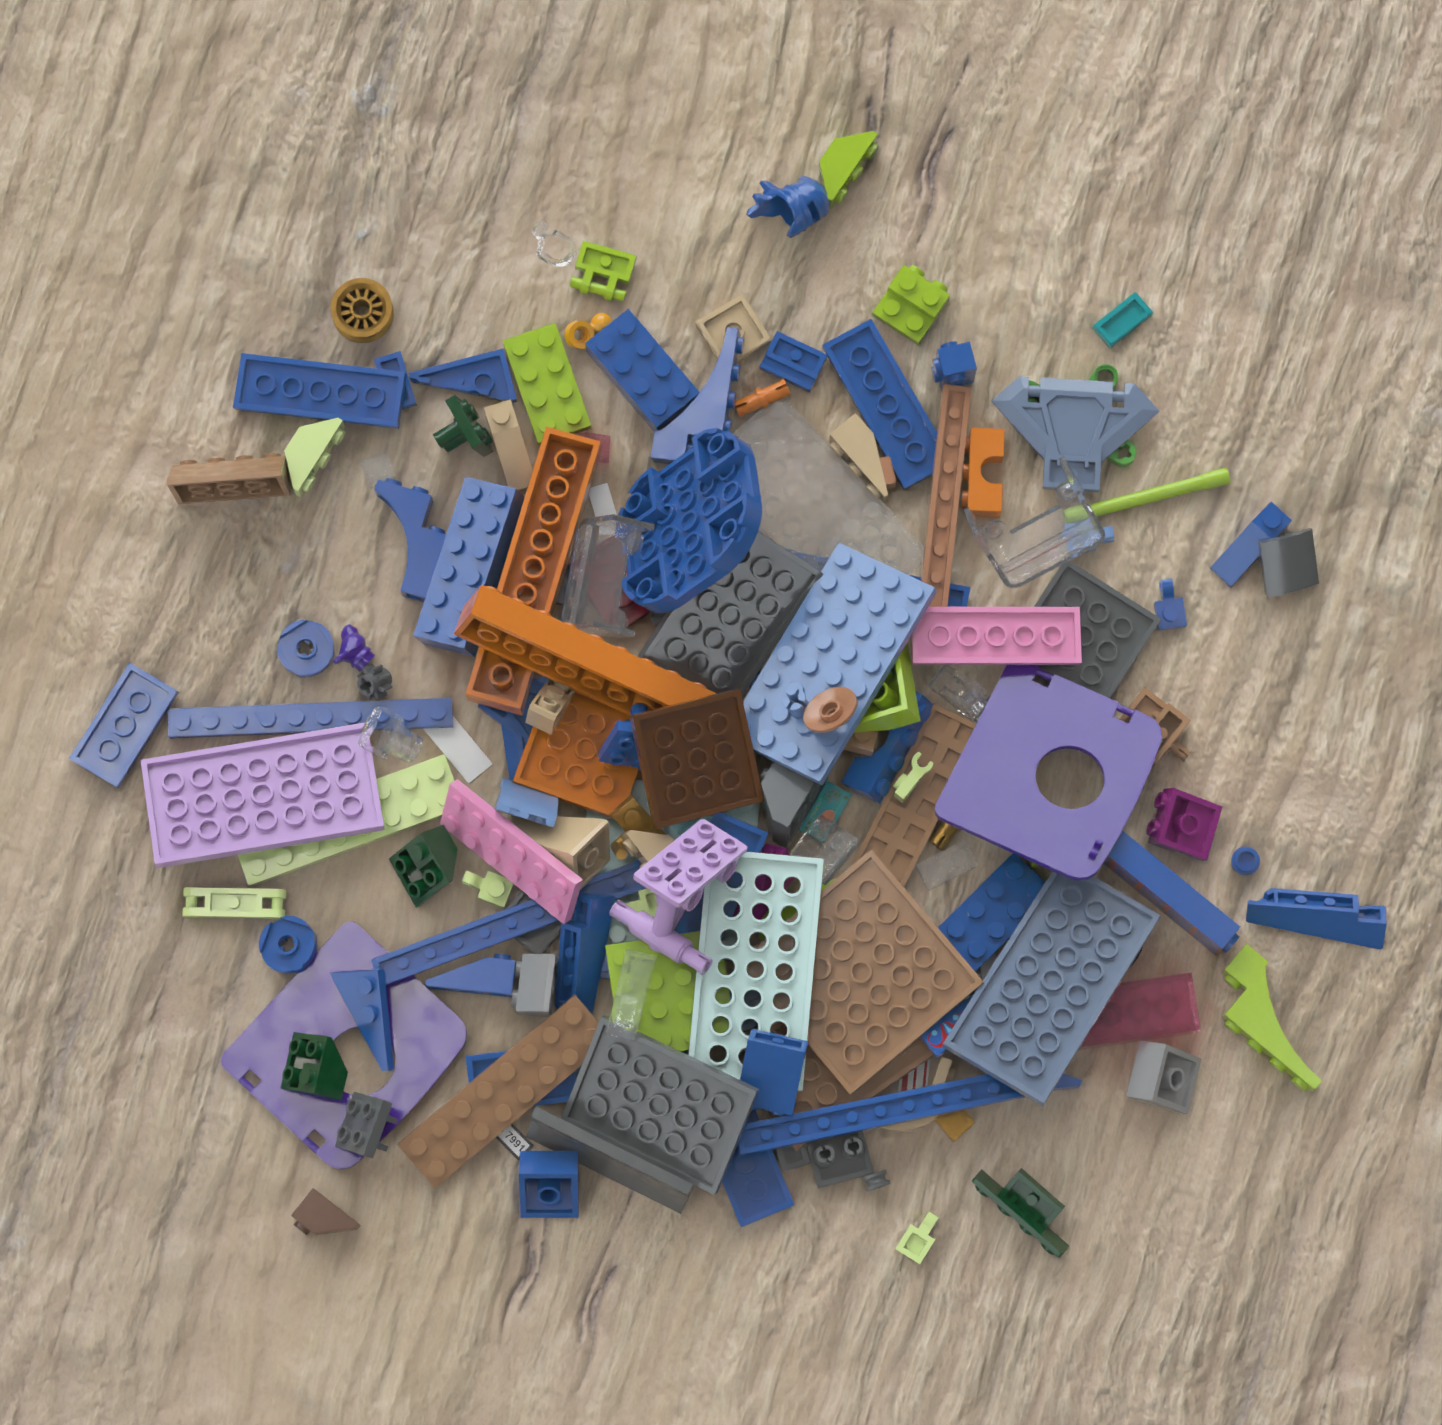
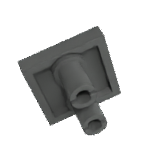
[806,1131,874,1189]

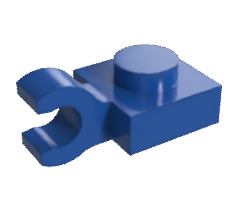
[1154,578,1187,631]

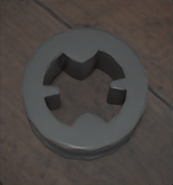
[862,1170,891,1192]

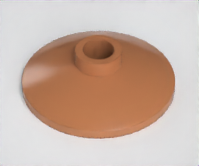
[803,687,857,733]

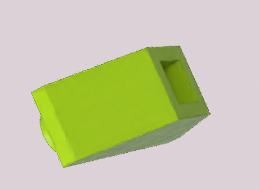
[819,131,879,209]

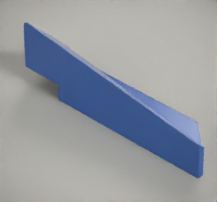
[1246,888,1387,949]
[554,892,616,1014]

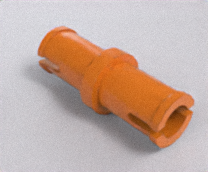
[735,379,791,418]

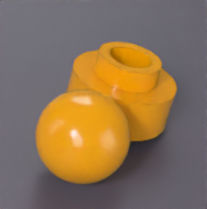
[564,313,612,349]

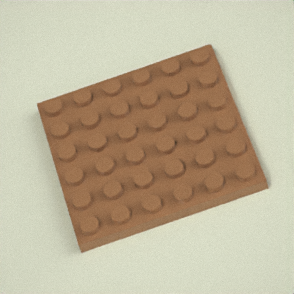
[747,849,984,1095]

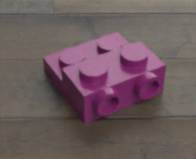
[1146,788,1223,861]

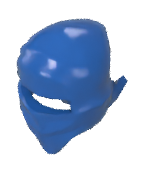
[746,176,830,238]

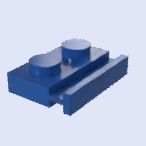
[759,331,828,393]

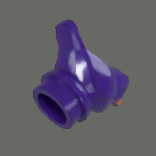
[333,624,375,672]

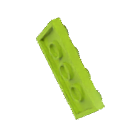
[502,323,592,446]

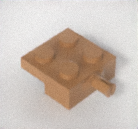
[1119,687,1191,768]

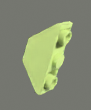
[284,418,346,497]

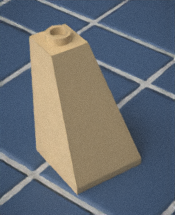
[506,814,610,890]

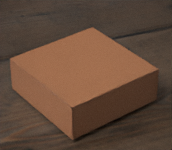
[879,456,896,491]

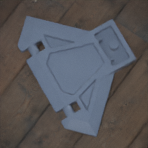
[991,376,1160,493]

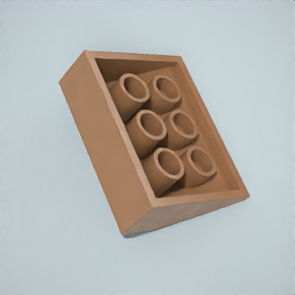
[167,453,290,505]

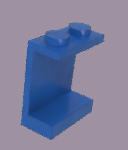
[740,1029,809,1116]

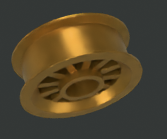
[330,278,394,343]

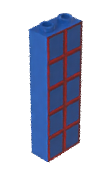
[1103,831,1240,956]

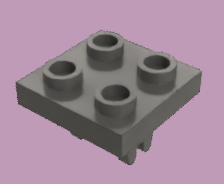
[334,1092,398,1158]

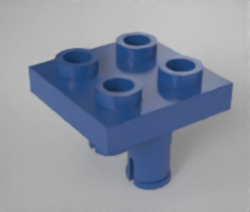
[598,704,648,770]

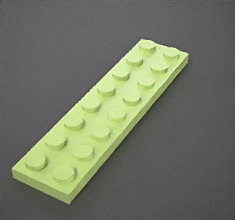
[238,754,454,887]

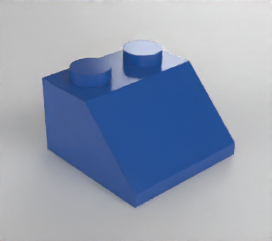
[519,1151,579,1218]

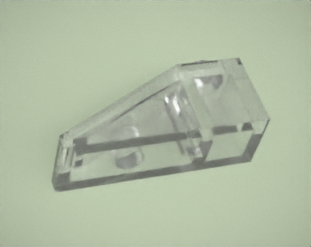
[606,949,656,1041]

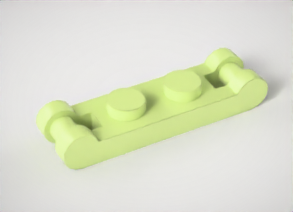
[182,887,286,919]

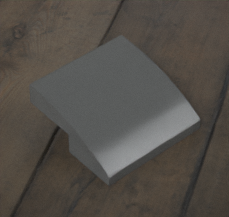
[1258,528,1319,597]

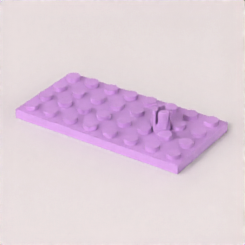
[140,722,385,868]

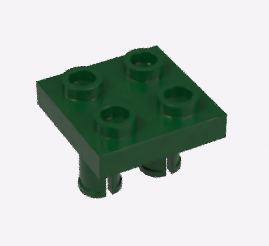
[433,395,494,457]

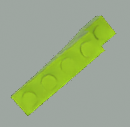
[1222,943,1322,1092]

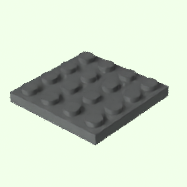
[1034,558,1161,698]

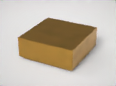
[934,1110,975,1142]

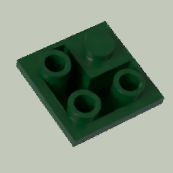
[389,825,458,908]
[281,1032,348,1100]

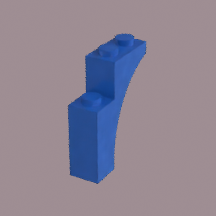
[374,478,446,603]

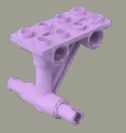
[609,819,747,975]

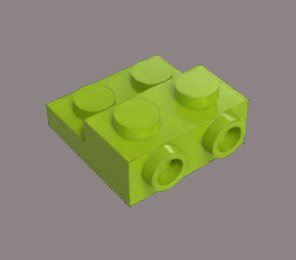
[872,265,950,345]

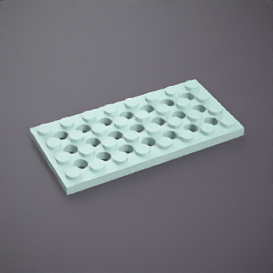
[689,852,824,1091]

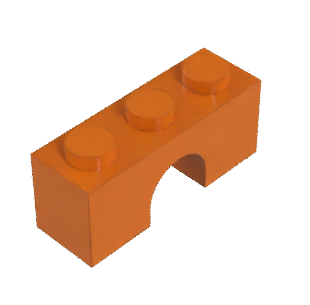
[961,428,1005,518]

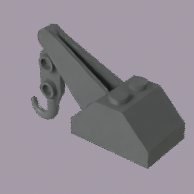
[759,762,828,849]

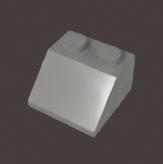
[511,954,558,1018]
[1126,1040,1201,1114]

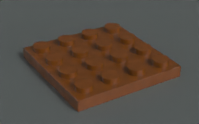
[629,689,764,829]

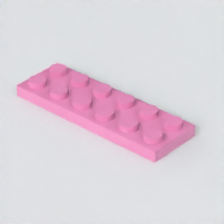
[910,607,1082,665]
[440,779,583,924]

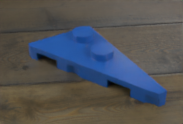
[408,348,517,403]
[331,969,394,1071]

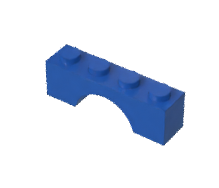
[842,692,933,804]

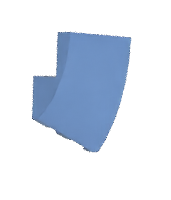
[494,777,558,827]

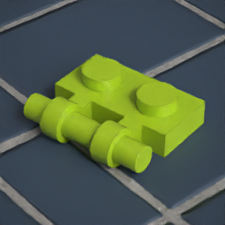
[570,241,637,302]

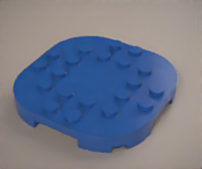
[616,428,762,613]

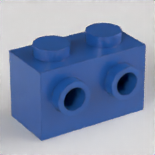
[931,341,977,390]

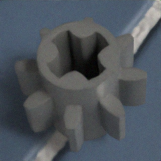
[357,663,393,700]

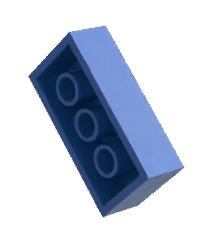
[585,308,700,432]

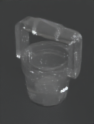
[358,706,423,763]

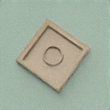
[695,294,772,363]

